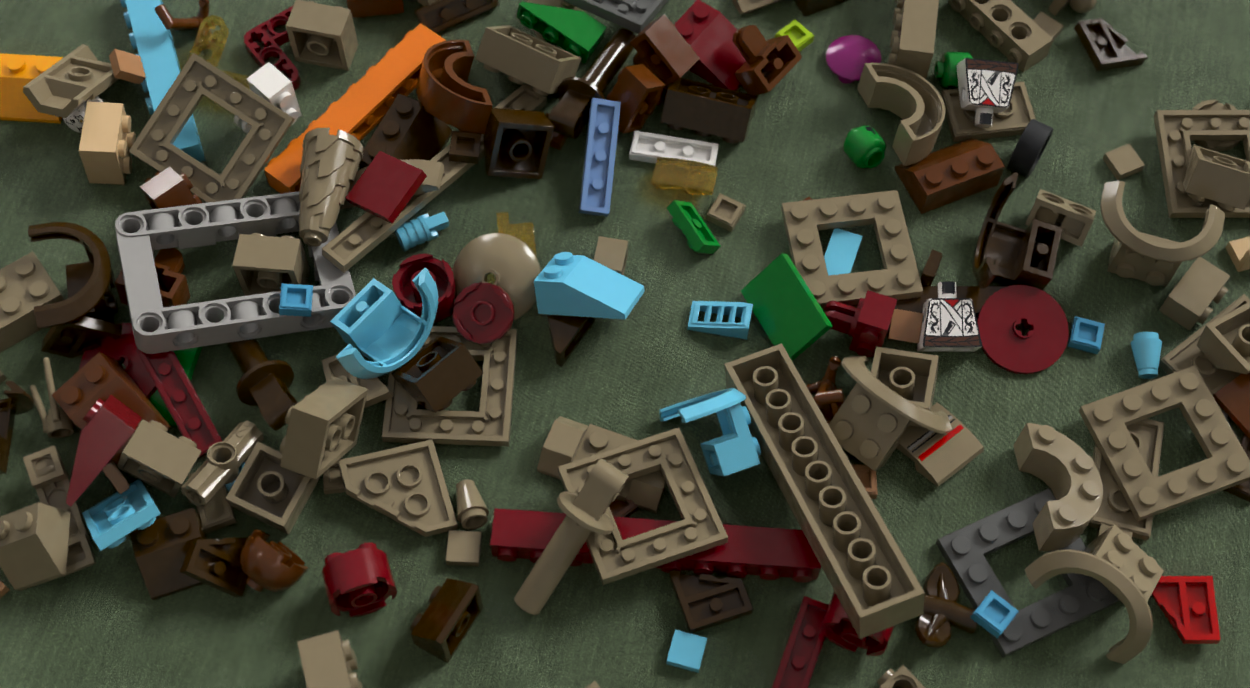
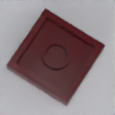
[345,151,427,224]

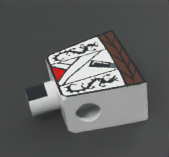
[957,58,1019,127]
[917,281,982,352]

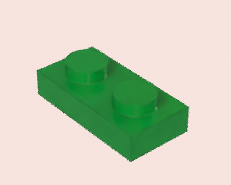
[667,200,721,254]

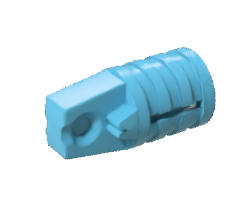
[395,211,449,252]

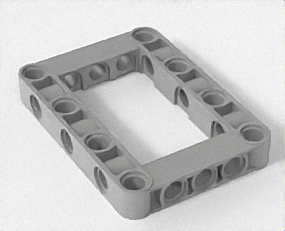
[115,191,356,354]

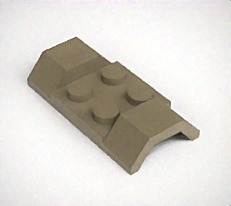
[23,44,119,118]
[537,416,666,514]

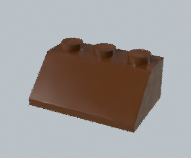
[894,138,1005,214]

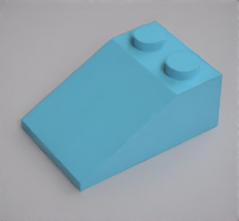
[534,252,645,320]

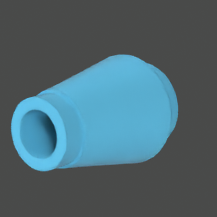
[1130,332,1162,379]

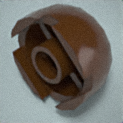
[240,529,308,592]

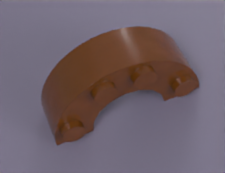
[416,40,493,134]

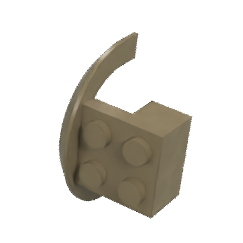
[1100,181,1225,287]
[829,356,952,471]
[1025,524,1164,664]

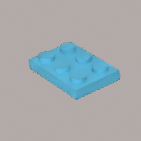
[82,479,161,551]

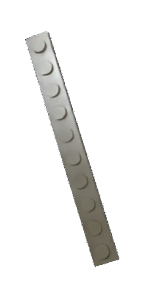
[322,83,547,273]

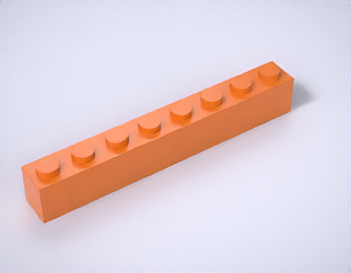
[264,23,446,194]

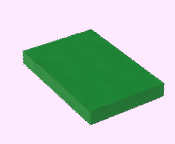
[741,253,833,361]

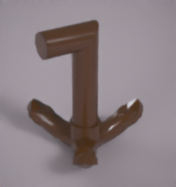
[154,0,214,49]
[806,356,845,409]

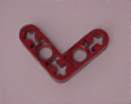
[244,5,301,91]

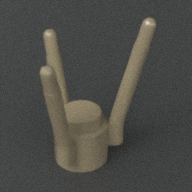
[30,357,78,438]

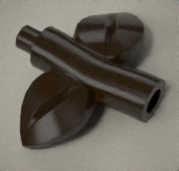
[915,562,977,648]

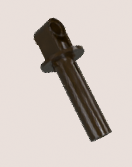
[548,28,636,139]
[214,322,298,431]

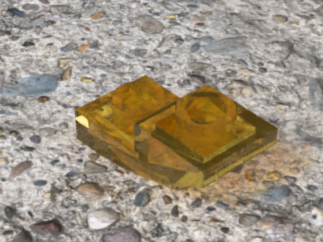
[651,157,718,195]

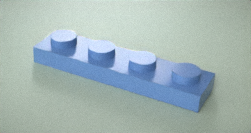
[579,98,621,217]

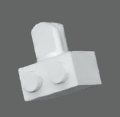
[234,62,302,134]

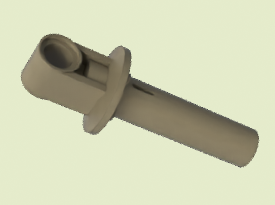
[514,458,629,615]

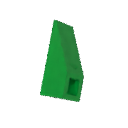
[516,1,607,64]

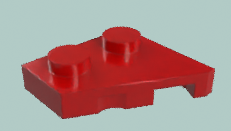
[1151,576,1221,644]

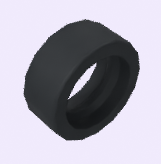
[1007,119,1053,178]

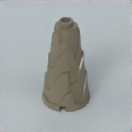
[299,128,364,246]

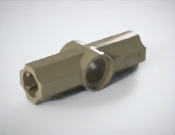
[181,420,264,507]

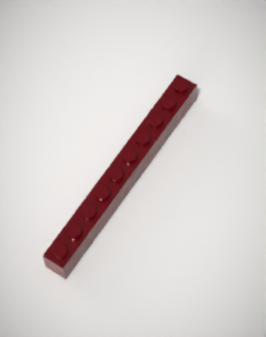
[490,508,821,583]

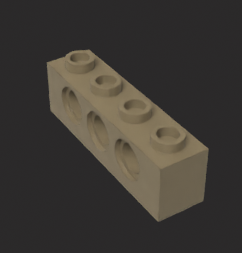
[948,0,1054,72]

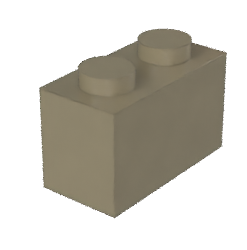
[1159,257,1230,331]

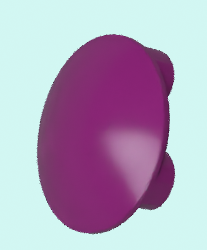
[826,35,882,84]

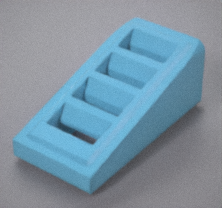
[687,301,753,340]

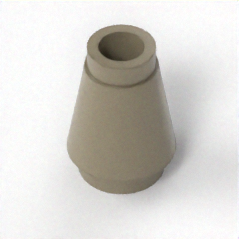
[456,479,489,530]

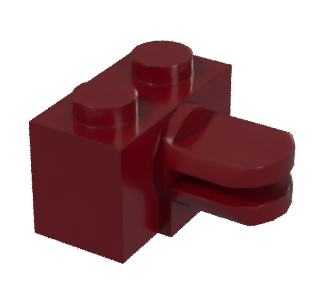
[824,290,898,357]

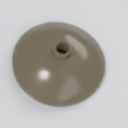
[453,233,541,321]

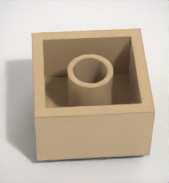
[79,101,136,185]

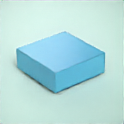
[666,629,707,673]

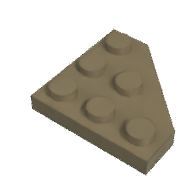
[338,439,457,537]

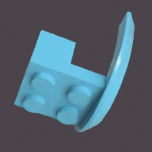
[330,268,438,379]
[659,388,761,476]

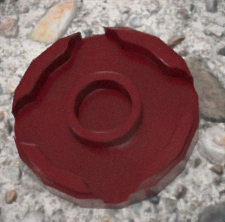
[452,282,514,344]

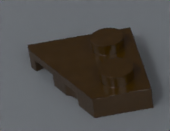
[41,316,122,358]
[669,570,753,633]

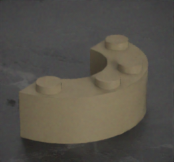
[857,63,945,166]
[1013,423,1103,551]

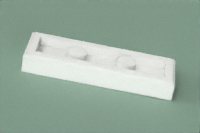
[629,130,719,173]

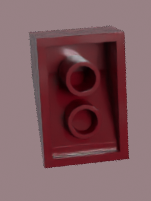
[674,0,746,91]
[66,395,142,507]

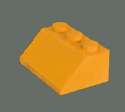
[0,53,63,124]

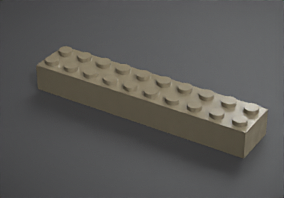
[724,343,925,639]

